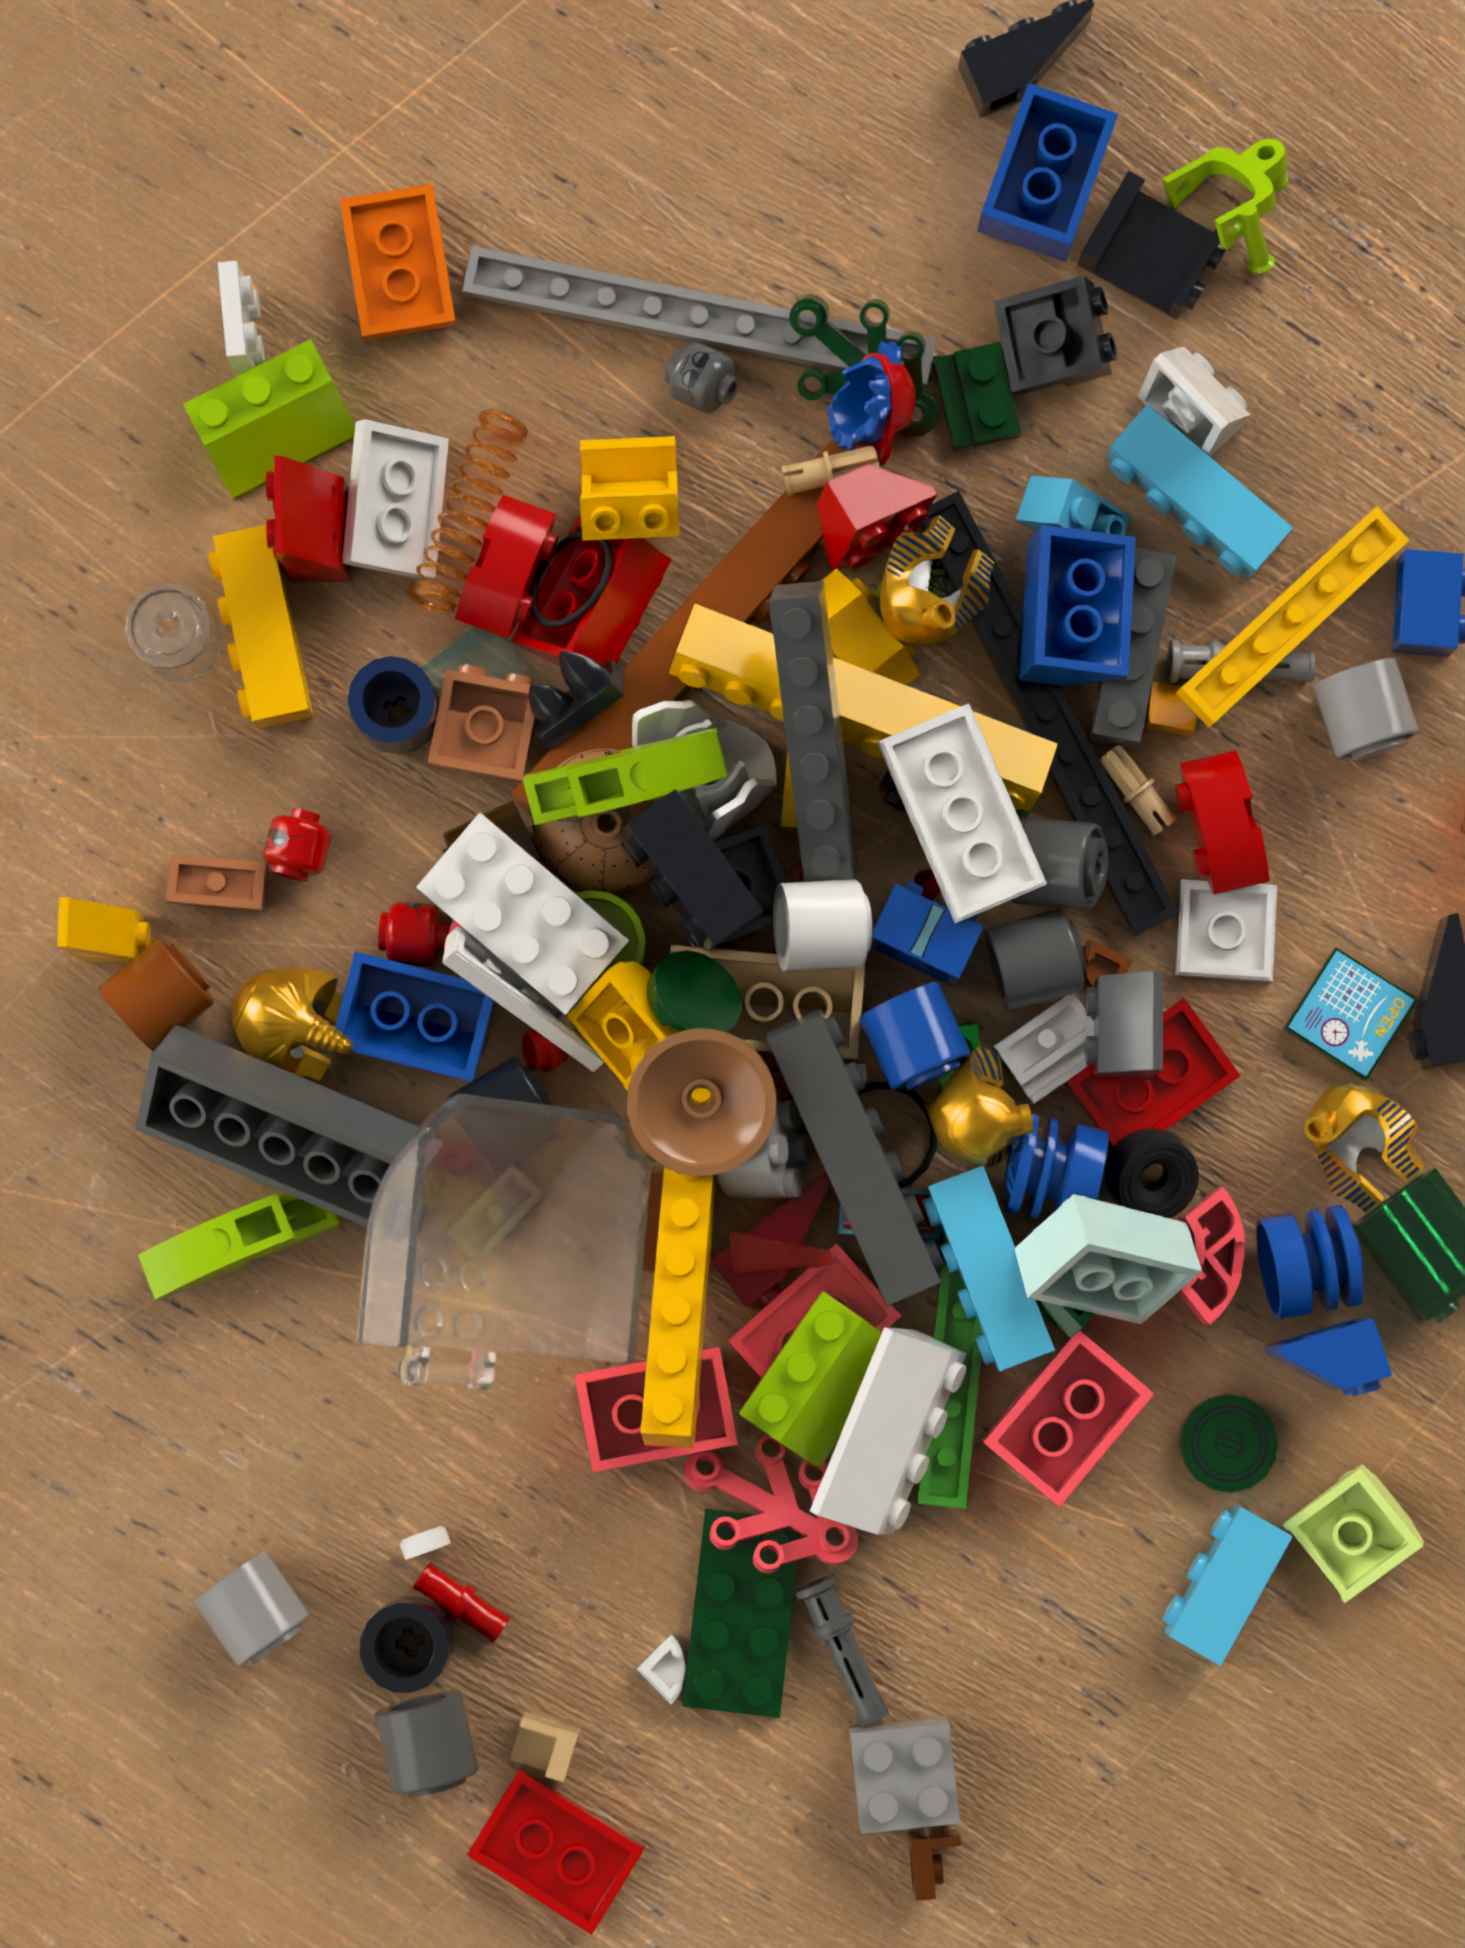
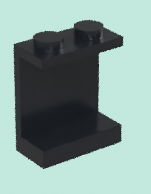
[1078,171,1226,319]

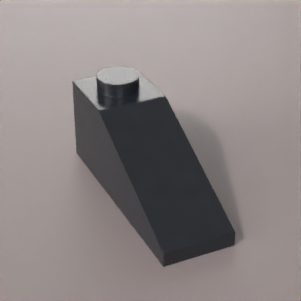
[1408,913,1465,1070]

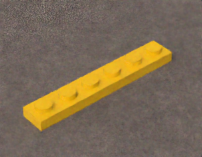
[1176,506,1409,728]

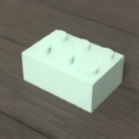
[1014,1194,1202,1324]

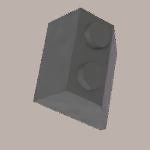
[1085,971,1163,1078]

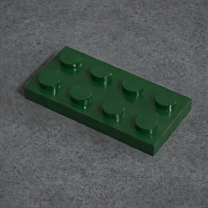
[682,1508,801,1718]

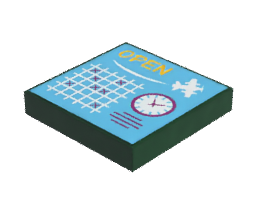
[1283,947,1418,1081]

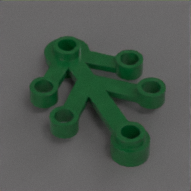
[789,294,939,437]

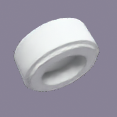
[399,1525,451,1560]

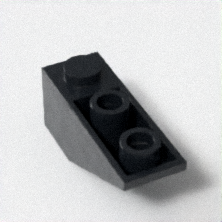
[958,0,1095,118]

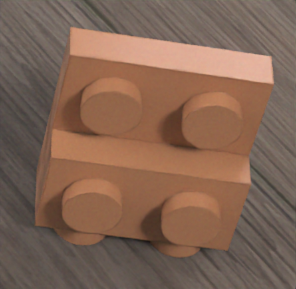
[427,665,537,783]

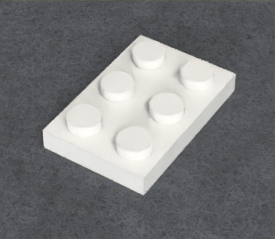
[342,419,449,581]

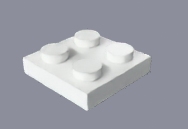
[218,261,265,376]

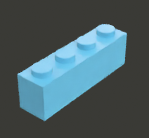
[1105,404,1293,580]
[922,1166,1055,1372]

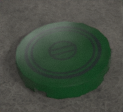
[1179,1394,1278,1493]

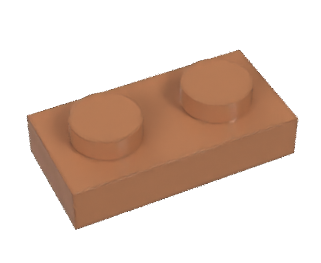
[165,854,269,912]

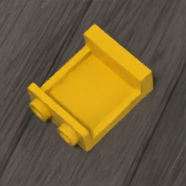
[580,436,679,541]

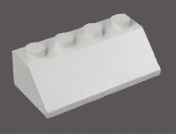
[810,1327,967,1535]

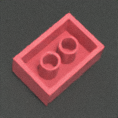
[980,1330,1154,1507]
[574,1346,738,1472]

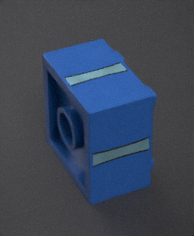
[870,881,984,987]

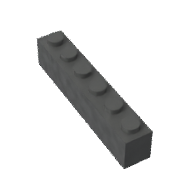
[769,581,857,882]
[767,1009,945,1306]

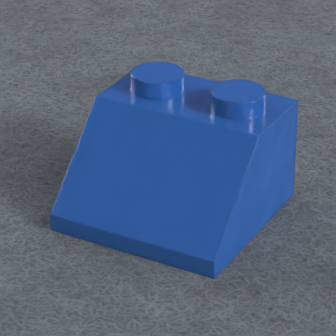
[1265,1318,1392,1396]

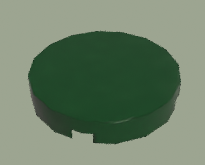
[647,950,742,1033]

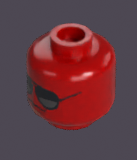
[263,808,332,882]
[378,902,450,966]

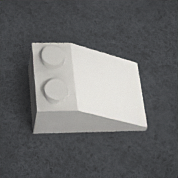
[1138,347,1250,457]

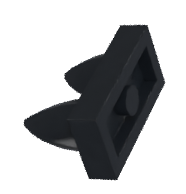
[528,651,624,750]

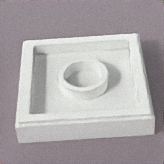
[1174,879,1277,982]

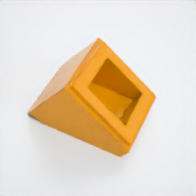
[1144,681,1197,737]

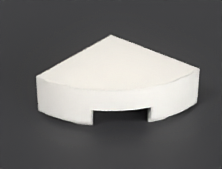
[637,1633,686,1704]

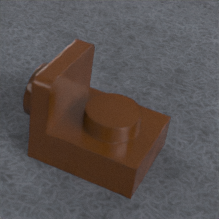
[908,1825,961,1901]

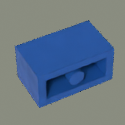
[1392,549,1465,657]

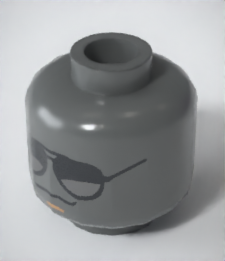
[665,343,739,413]

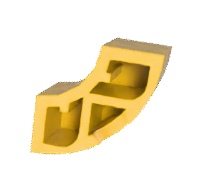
[821,568,920,685]

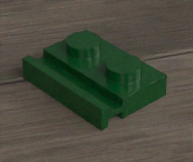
[932,342,1021,452]

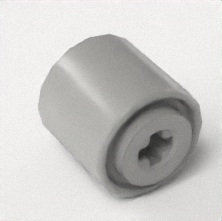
[1312,658,1420,762]
[193,1550,310,1667]

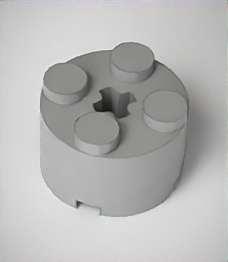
[717,1099,814,1199]

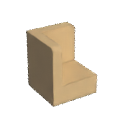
[511,1712,580,1783]

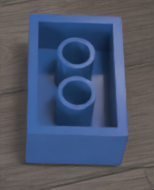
[977,83,1118,262]

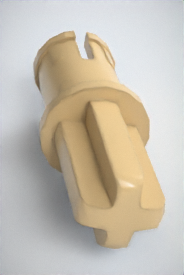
[782,446,880,496]
[1100,745,1178,836]

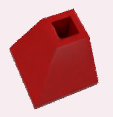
[816,464,937,571]

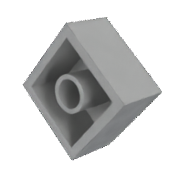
[849,1716,960,1834]

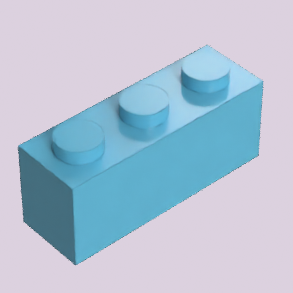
[1162,1504,1293,1666]

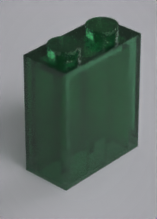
[1352,1168,1465,1323]

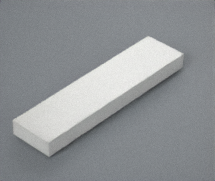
[442,926,604,1072]

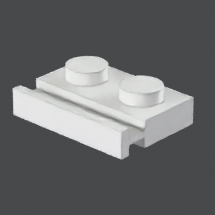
[992,994,1094,1104]

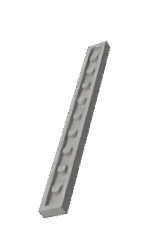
[462,246,936,389]

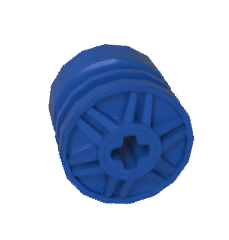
[1003,1114,1109,1219]
[1256,1205,1364,1320]

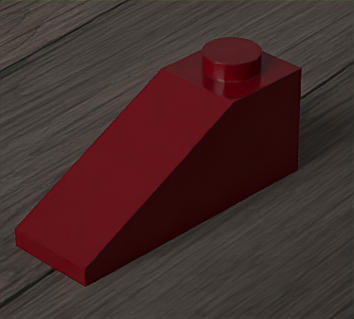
[711,1172,831,1309]

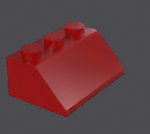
[511,516,672,667]

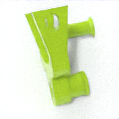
[1161,139,1288,274]

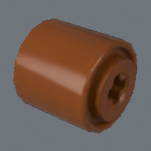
[98,938,215,1052]

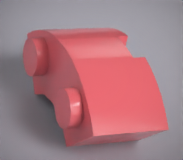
[1177,1186,1245,1325]

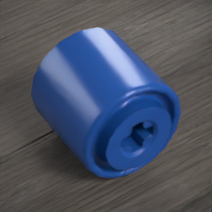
[859,982,971,1091]

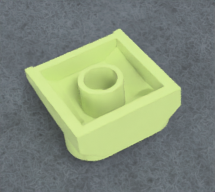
[1283,1464,1424,1603]

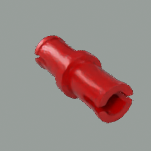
[412,1562,511,1643]

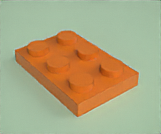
[339,184,457,341]

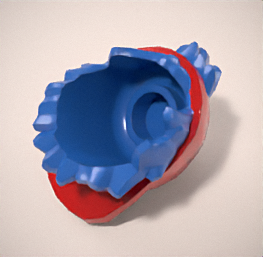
[827,341,916,466]

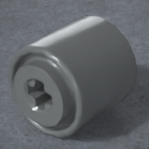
[1011,817,1108,910]
[985,908,1087,1012]
[374,1691,479,1797]

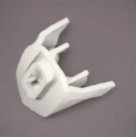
[632,699,777,841]

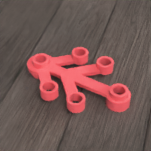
[684,1434,858,1574]

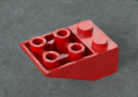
[266,456,350,583]

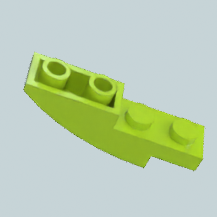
[522,728,728,825]
[138,1193,339,1301]

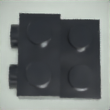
[994,275,1117,396]

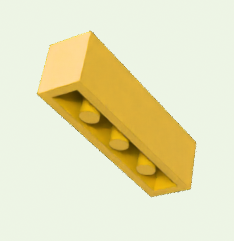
[208,524,314,729]

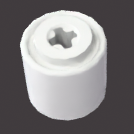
[773,879,872,972]

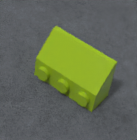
[183,339,355,500]
[738,1291,882,1468]

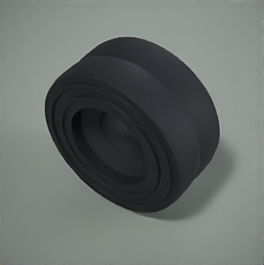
[1105,1128,1199,1219]

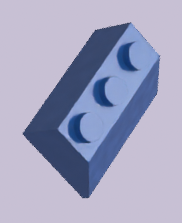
[1019,525,1136,686]
[335,952,498,1082]

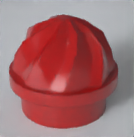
[522,1029,569,1072]

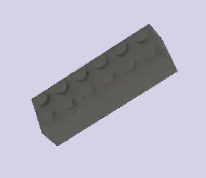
[135,1025,443,1242]

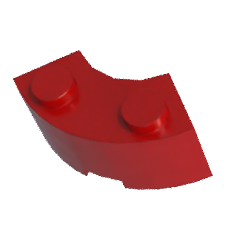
[455,494,559,639]
[1175,750,1270,895]

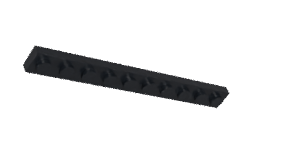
[920,491,1179,937]

